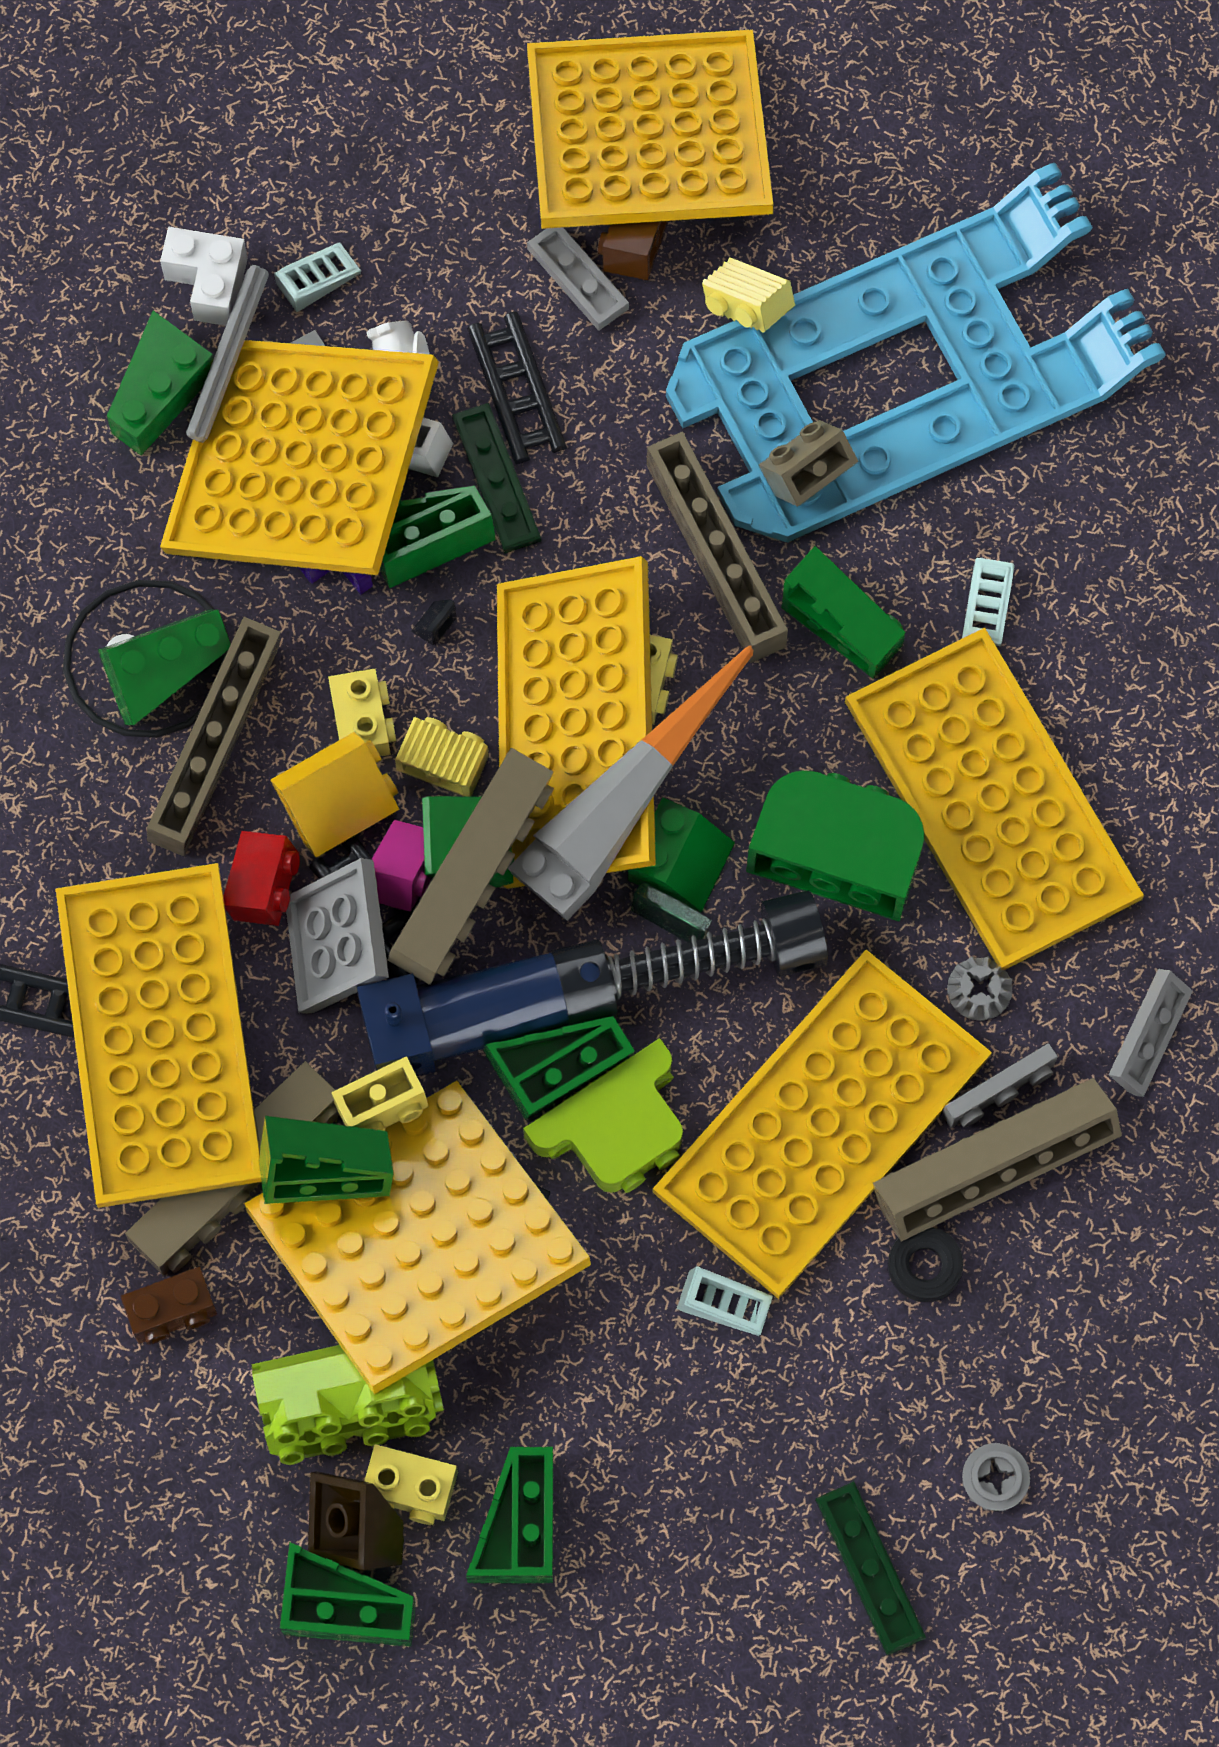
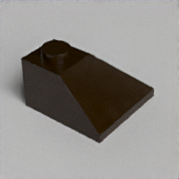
[308,1471,404,1570]

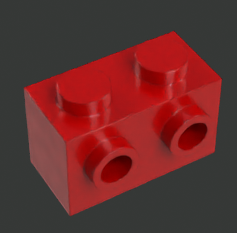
[223,831,300,926]

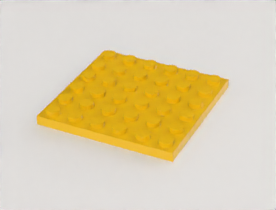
[527,29,773,229]
[160,340,439,575]
[244,1081,591,1395]

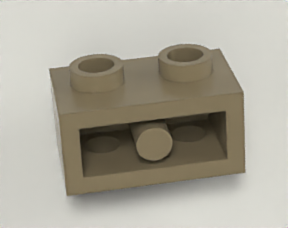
[759,420,859,507]

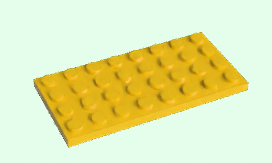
[497,556,656,889]
[845,628,1144,970]
[55,863,262,1208]
[653,949,992,1299]

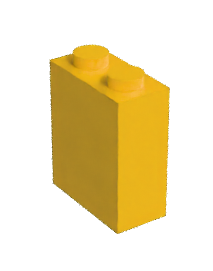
[271,732,400,857]

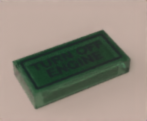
[630,882,712,943]

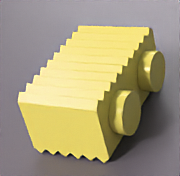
[702,257,795,333]
[395,717,489,797]

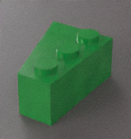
[107,310,214,456]
[380,485,496,588]
[781,546,906,679]
[98,609,231,726]
[483,1016,635,1120]
[259,1116,394,1204]
[466,1447,554,1583]
[280,1542,416,1647]

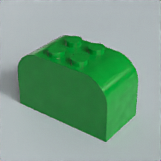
[746,770,924,922]

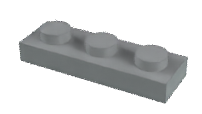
[527,227,629,331]
[1109,969,1193,1097]
[942,1043,1058,1128]

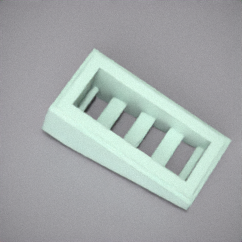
[274,242,361,312]
[962,558,1015,646]
[677,1266,773,1336]

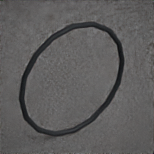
[63,580,231,738]

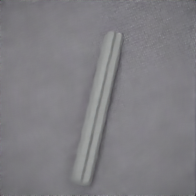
[186,265,269,442]

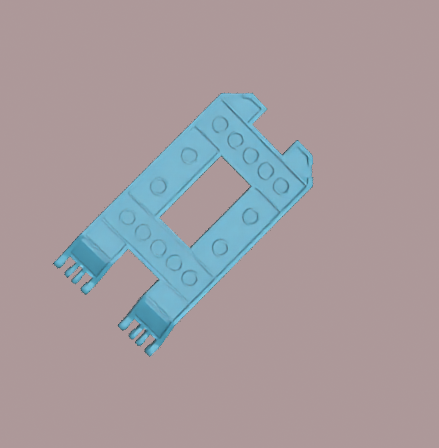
[666,163,1166,542]

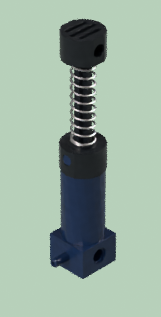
[357,890,828,1076]

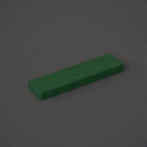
[452,403,541,554]
[815,1481,926,1656]

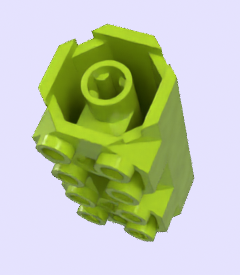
[252,1345,444,1465]

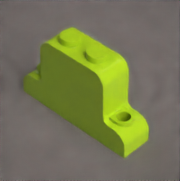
[523,1038,683,1193]

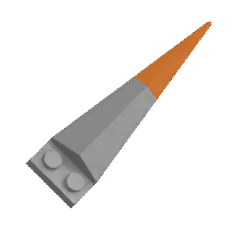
[508,645,754,921]

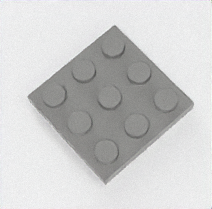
[286,858,389,1014]

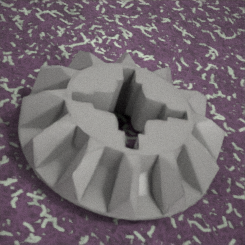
[947,956,1012,1021]
[962,1443,1030,1512]

